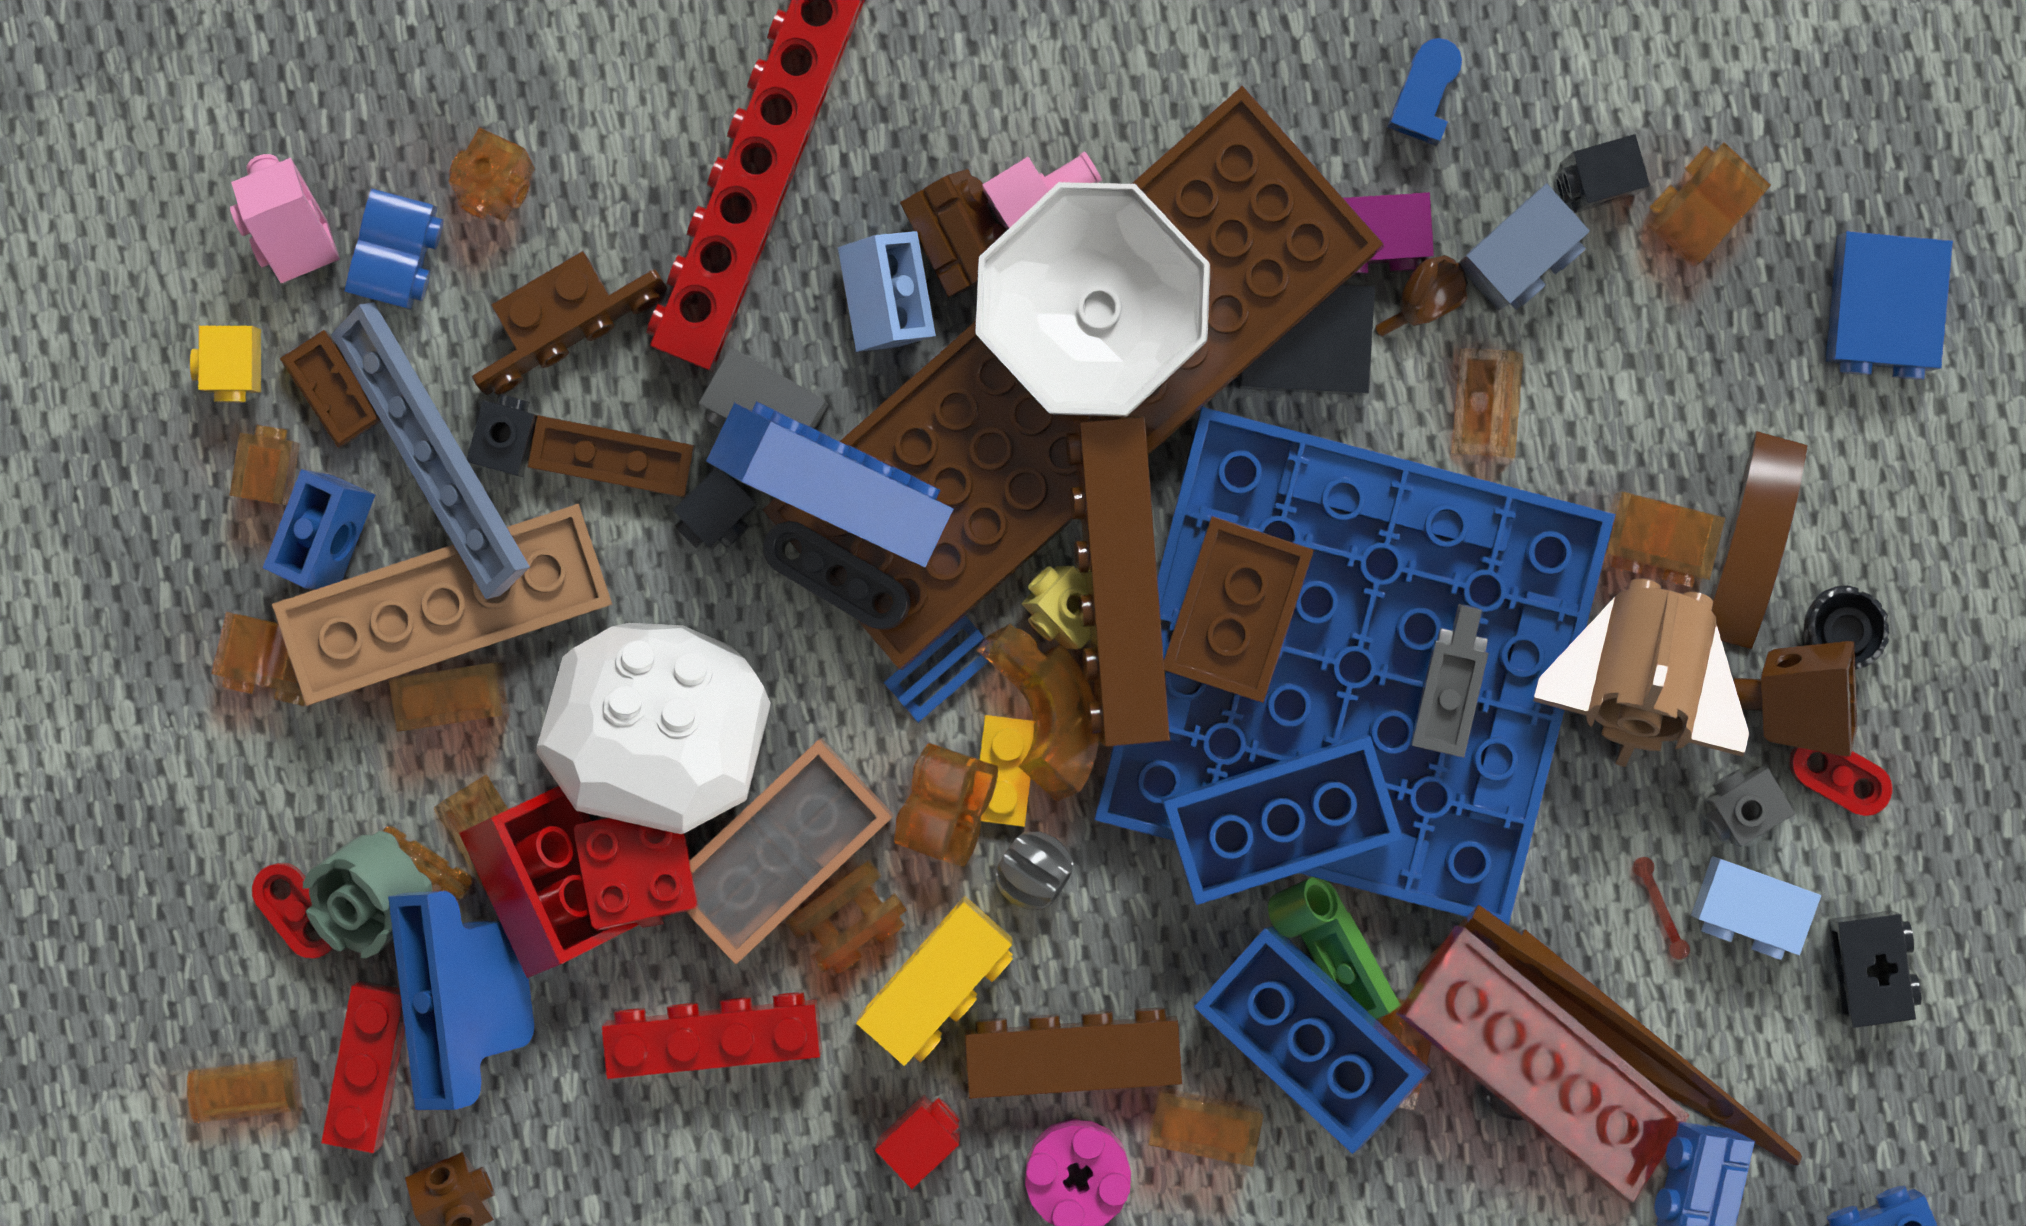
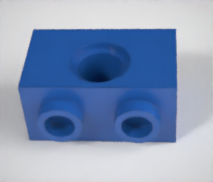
[263,469,376,590]

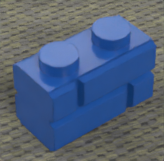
[1654,1122,1755,1226]

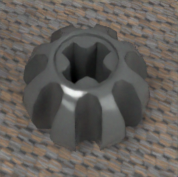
[995,832,1073,910]

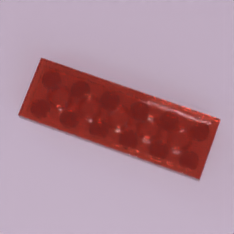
[1396,926,1690,1202]

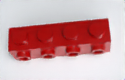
[602,992,823,1079]

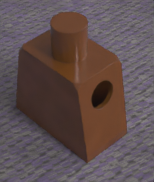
[1734,641,1858,756]

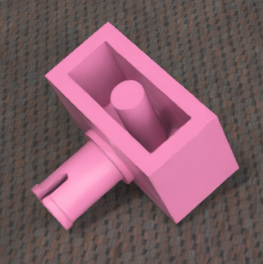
[982,151,1102,230]
[230,154,340,283]

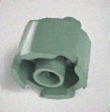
[303,831,432,959]

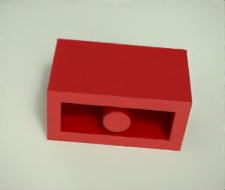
[875,1094,960,1189]

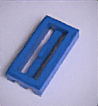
[884,615,998,722]

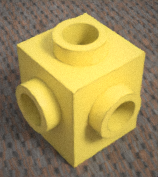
[1021,566,1091,649]

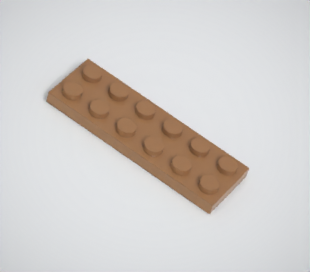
[272,504,612,706]

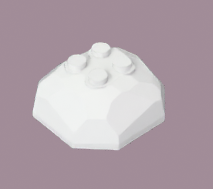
[976,182,1210,416]
[537,623,771,834]

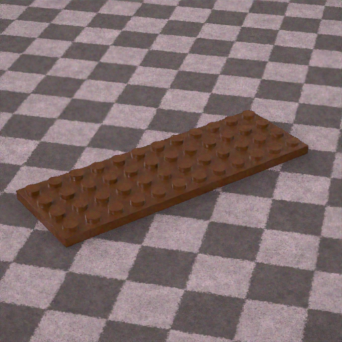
[762,86,1385,670]

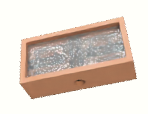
[686,738,894,964]

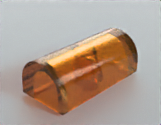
[187,1057,303,1123]

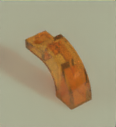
[977,624,1099,801]

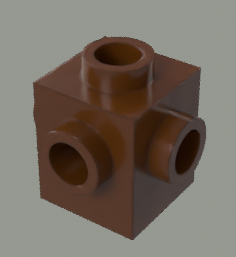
[405,1152,495,1226]

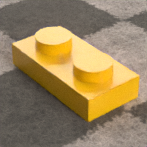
[972,715,1038,827]

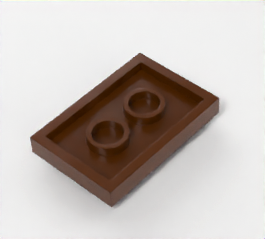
[1164,516,1314,703]

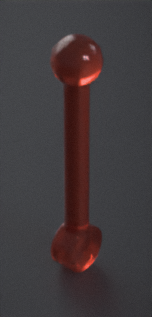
[1632,857,1690,960]

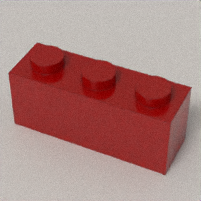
[321,980,405,1153]

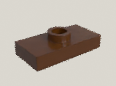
[280,330,382,448]

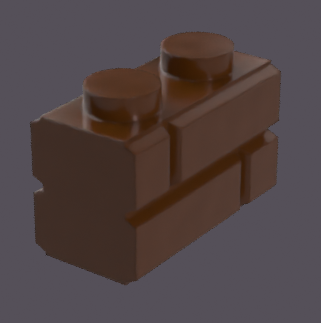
[900,169,1007,298]

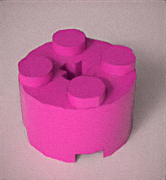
[1025,1118,1131,1226]

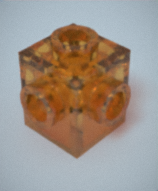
[448,127,535,222]

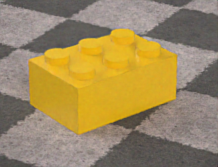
[856,895,1013,1066]

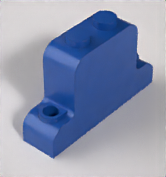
[388,891,534,1110]

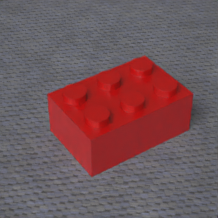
[459,786,639,978]

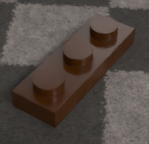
[528,415,695,498]

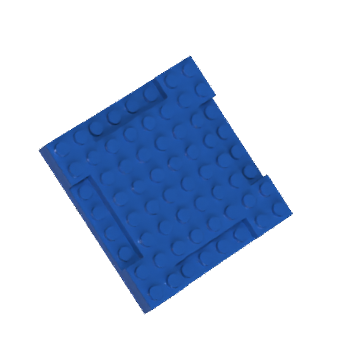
[1094,407,1616,926]

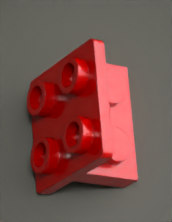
[573,818,698,930]

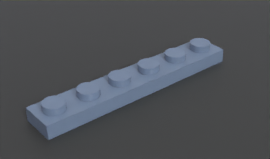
[331,302,530,599]

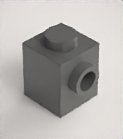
[1705,767,1795,847]

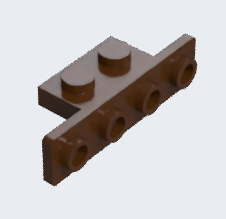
[472,251,668,395]

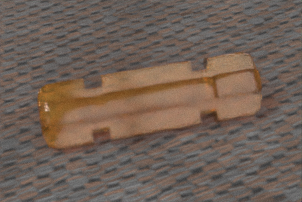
[382,826,473,901]

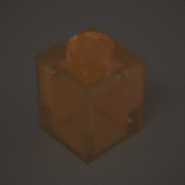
[229,425,301,505]

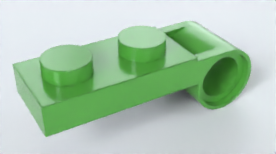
[1268,877,1400,1019]

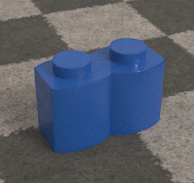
[345,188,444,309]

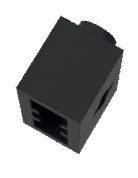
[1555,134,1650,213]
[1829,910,1922,1028]

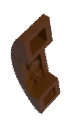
[1710,431,1808,649]

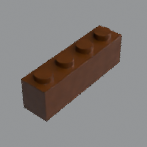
[965,1007,1182,1099]

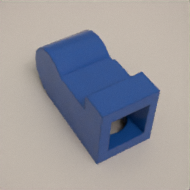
[1387,38,1462,146]

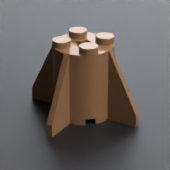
[1533,579,1749,767]

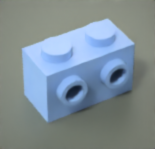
[838,231,936,352]
[1691,856,1821,960]

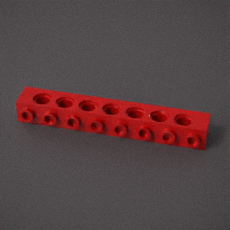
[646,0,865,373]

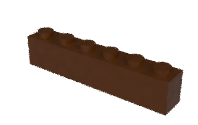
[1066,416,1170,746]

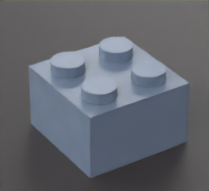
[1458,183,1590,311]

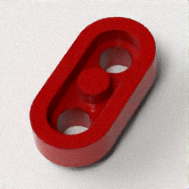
[1789,747,1892,816]
[252,863,333,958]

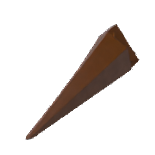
[1417,904,1802,1165]

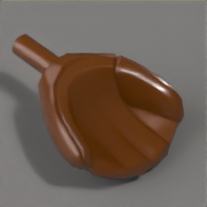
[1376,255,1468,337]

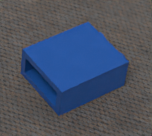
[1826,231,1953,380]

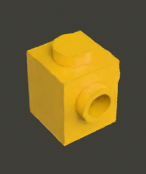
[190,325,261,403]

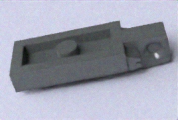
[1410,604,1489,758]

